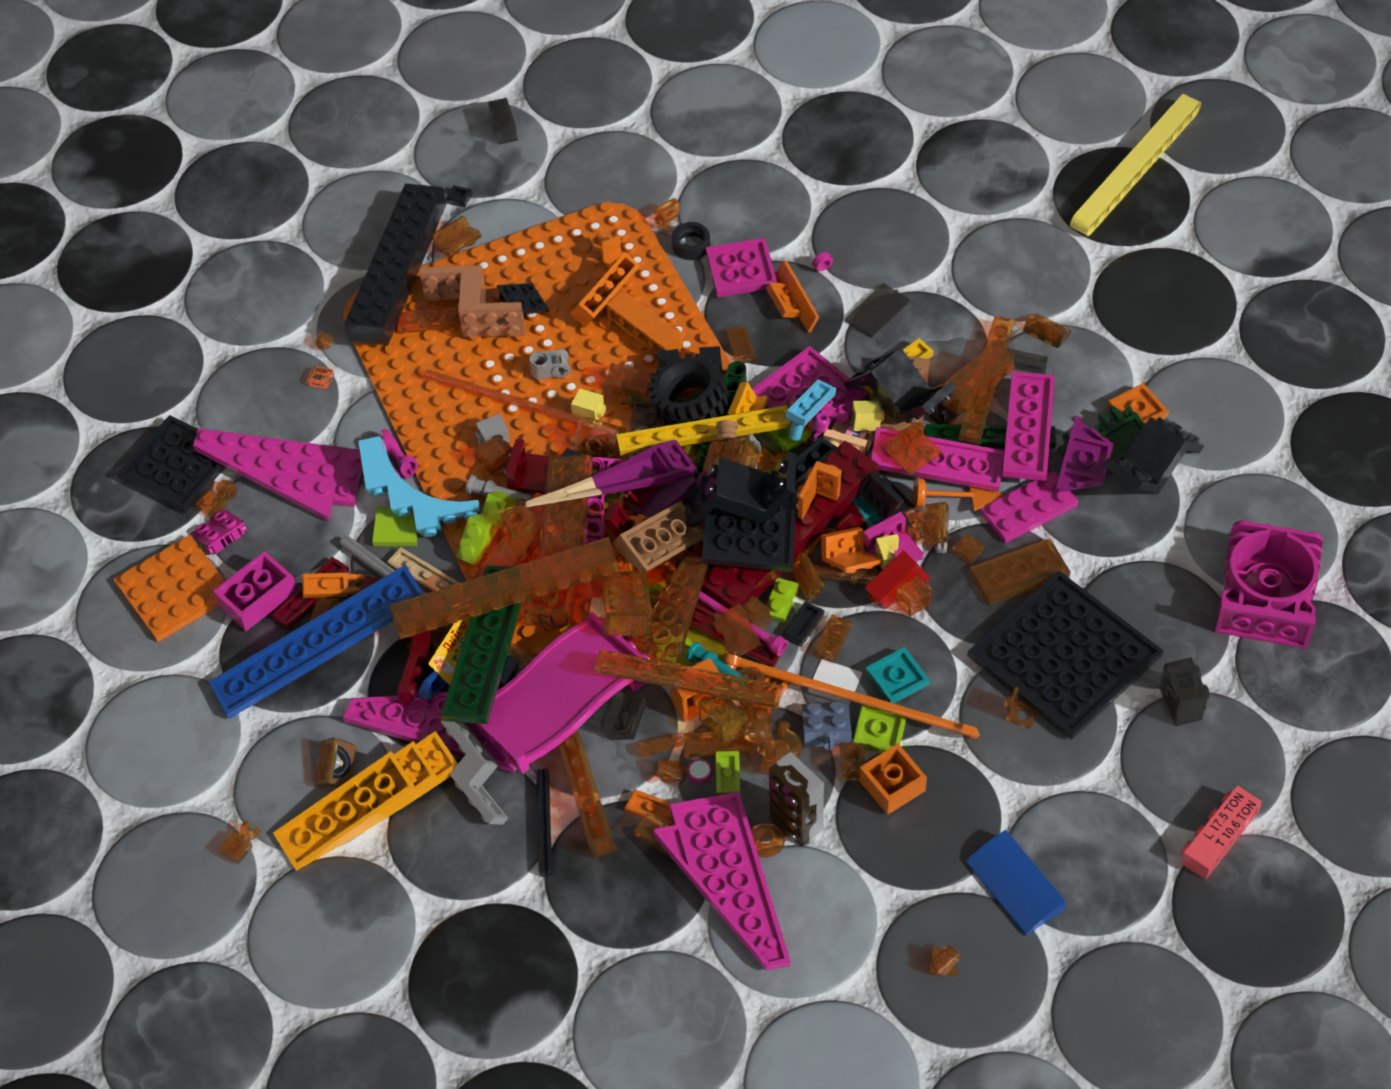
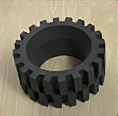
[648,354,729,426]

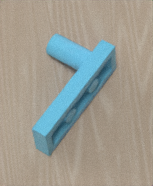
[785,379,836,441]

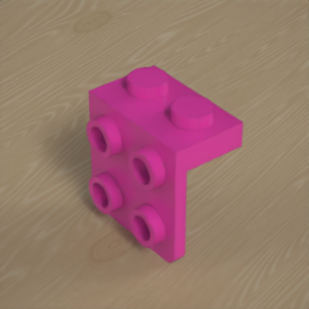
[864,512,923,569]

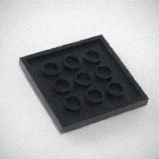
[117,415,225,513]
[701,491,796,572]

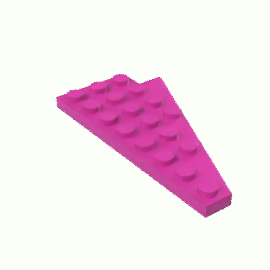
[193,428,363,521]
[343,688,517,773]
[653,791,791,971]

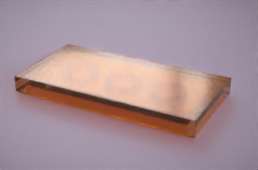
[970,538,1071,606]

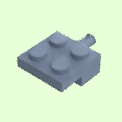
[801,701,852,750]

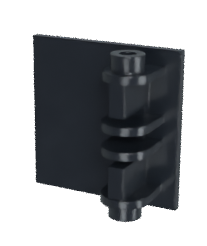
[497,283,550,317]

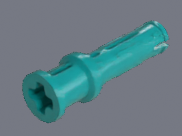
[686,642,749,691]

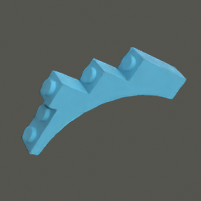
[358,436,483,537]

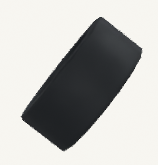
[672,222,710,260]

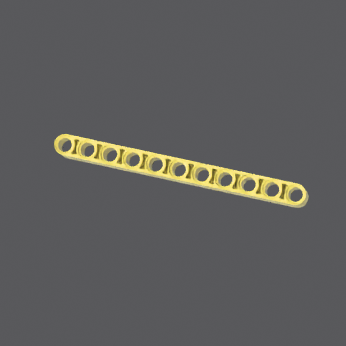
[1070,94,1201,236]

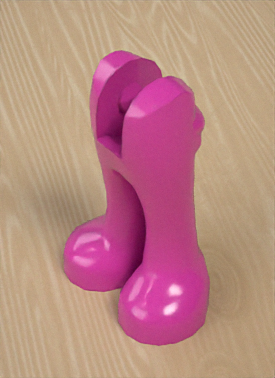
[370,429,418,479]

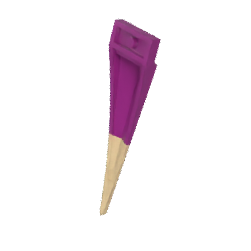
[525,440,696,507]

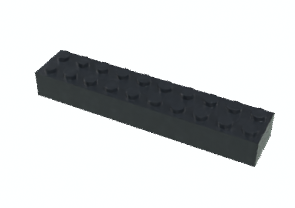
[344,183,446,346]

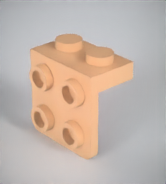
[823,420,875,455]

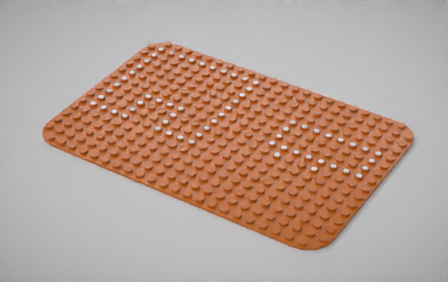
[343,202,822,661]

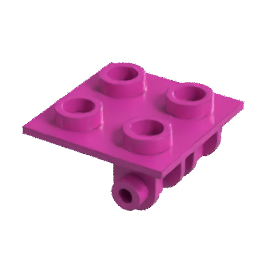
[190,509,247,555]

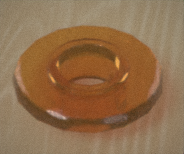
[751,823,785,858]

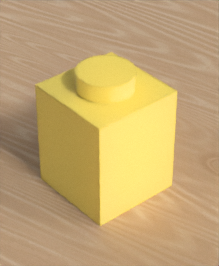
[571,389,606,424]
[851,401,884,431]

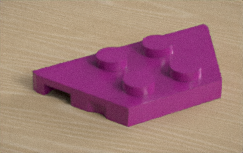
[1055,416,1113,492]

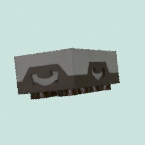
[769,751,824,847]

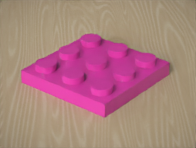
[706,238,777,298]

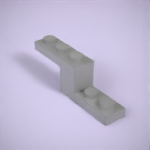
[441,719,508,825]

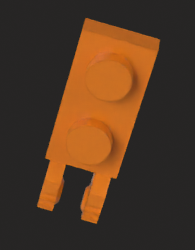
[302,573,365,598]

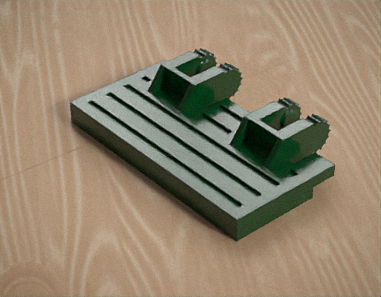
[1058,406,1145,460]

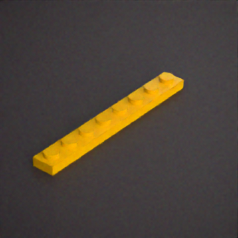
[616,405,791,456]

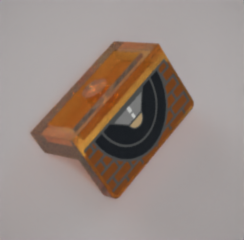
[313,737,356,788]

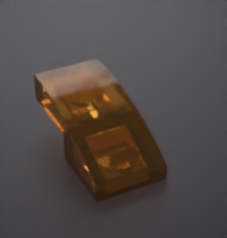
[813,615,853,663]

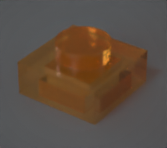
[953,534,985,564]

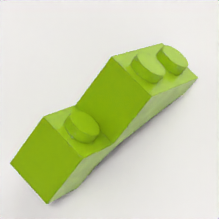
[456,491,518,566]

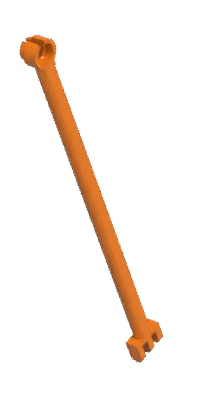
[722,653,980,739]

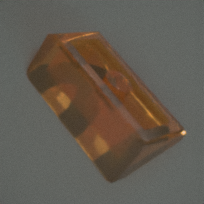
[1023,313,1071,348]

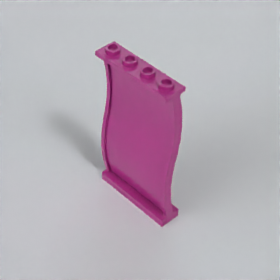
[470,611,652,774]

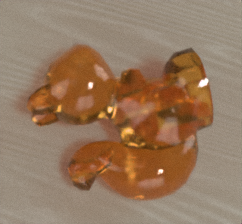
[743,711,802,775]

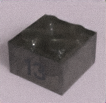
[1159,657,1210,726]

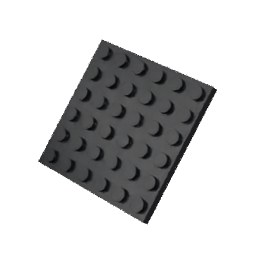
[967,570,1164,740]

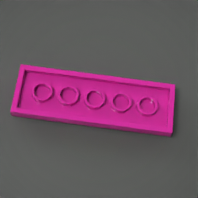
[1002,371,1055,481]
[871,427,1005,492]

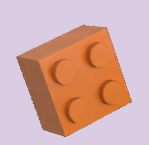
[669,658,725,723]
[859,743,927,815]

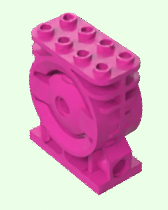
[1215,520,1323,649]

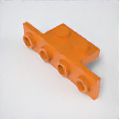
[766,260,819,332]

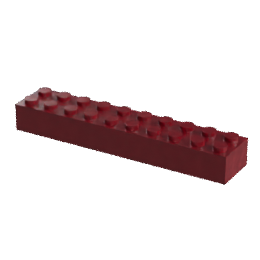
[701,440,879,615]

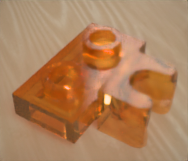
[907,501,949,545]

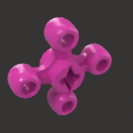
[789,393,852,433]

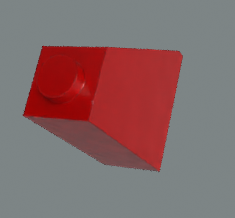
[865,550,930,609]

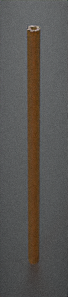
[424,369,600,430]

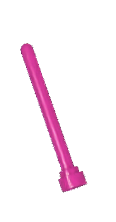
[695,591,788,656]

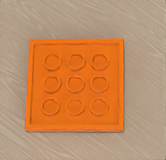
[113,535,225,642]

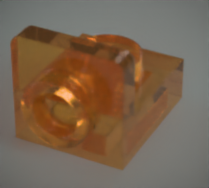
[654,198,679,233]

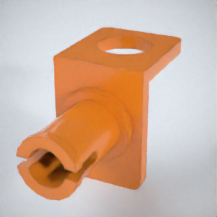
[595,230,622,269]

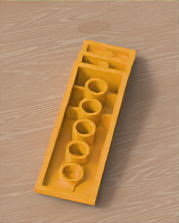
[273,731,458,870]

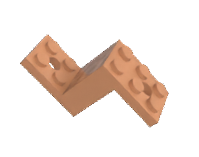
[420,266,525,337]

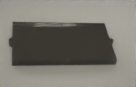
[845,283,909,338]

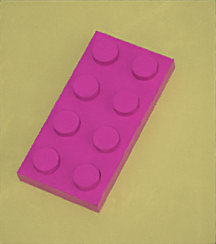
[980,471,1078,544]

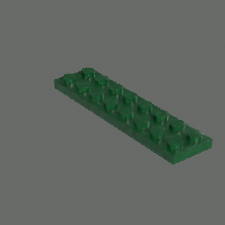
[441,565,531,724]

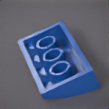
[966,830,1066,936]

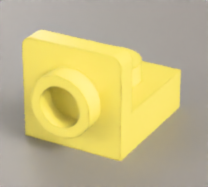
[875,534,899,570]

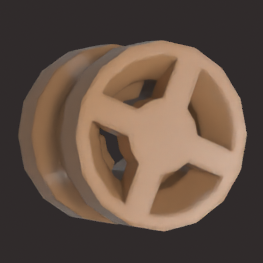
[716,420,738,443]

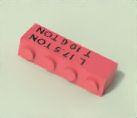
[1181,785,1262,880]

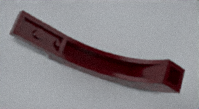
[360,576,434,706]

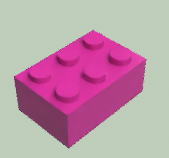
[213,551,297,631]

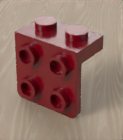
[503,439,558,494]

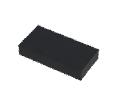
[782,601,825,647]

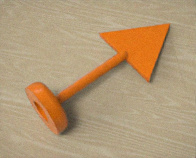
[913,477,1005,511]

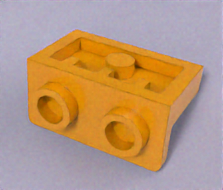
[728,382,769,415]

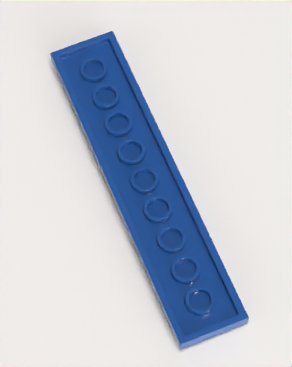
[209,565,428,719]

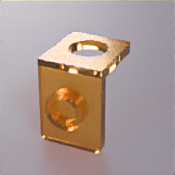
[1004,687,1038,729]

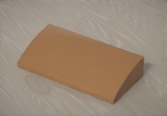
[612,501,704,573]

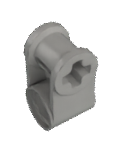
[530,349,571,379]

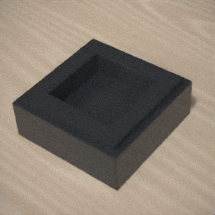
[446,185,472,208]

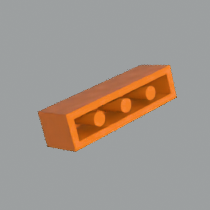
[570,252,640,327]
[606,291,683,355]

